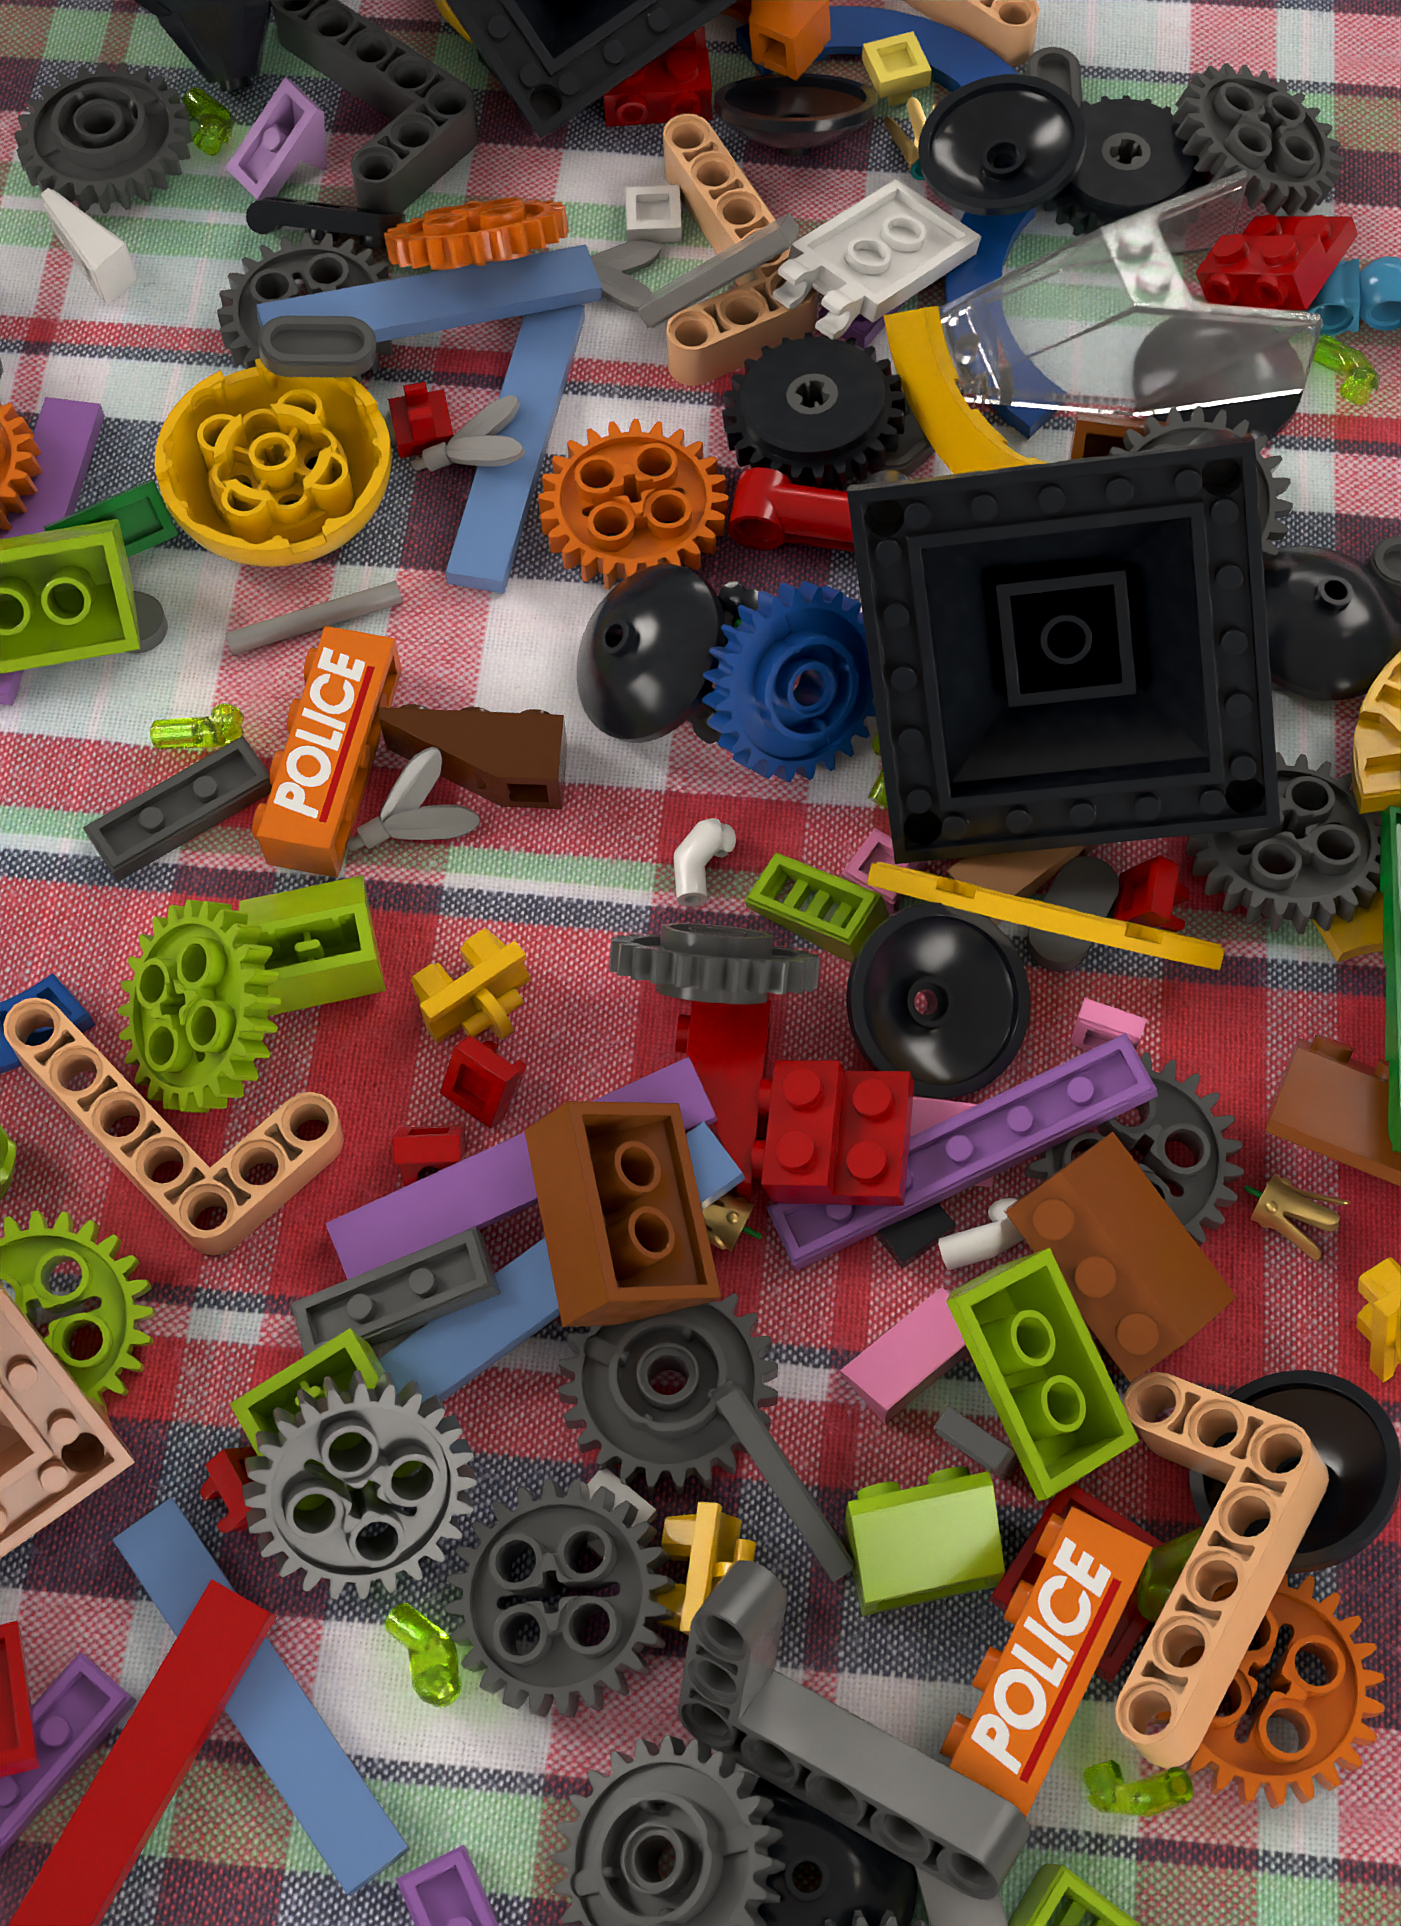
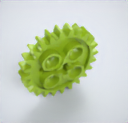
[118,900,281,1113]
[0,1210,156,1413]

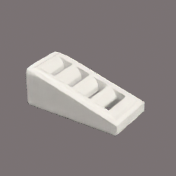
[40,188,137,304]

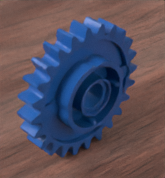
[702,581,876,782]

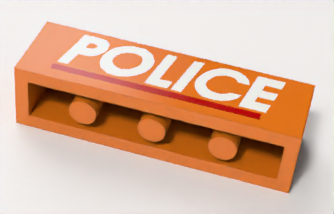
[252,626,402,878]
[939,1506,1153,1818]

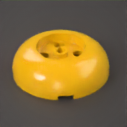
[154,358,392,567]

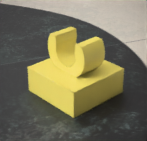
[862,31,932,107]

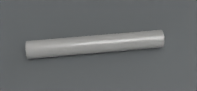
[225,581,403,656]

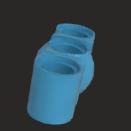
[1304,256,1401,336]

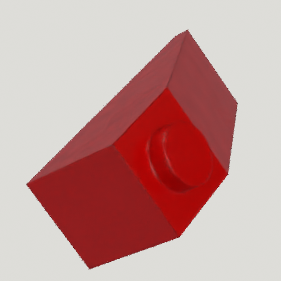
[675,999,771,1203]

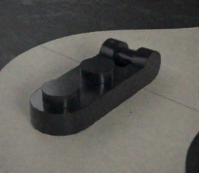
[246,197,405,249]

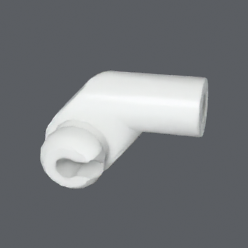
[674,818,736,907]
[939,1198,1024,1271]

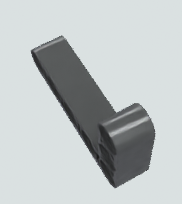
[270,0,479,213]
[678,1560,1030,1900]

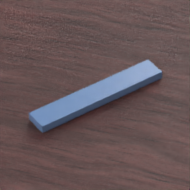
[256,245,602,342]
[445,304,585,594]
[378,1121,746,1403]
[112,1497,411,1896]

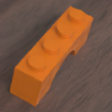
[721,0,831,81]

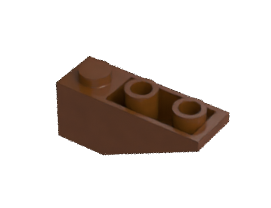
[379,704,568,809]

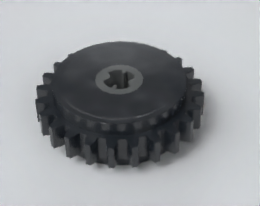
[1043,95,1211,248]
[722,332,906,490]

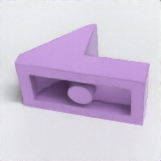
[225,77,327,200]

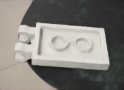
[772,178,981,340]

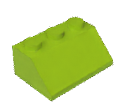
[0,519,141,674]
[946,1248,1139,1501]

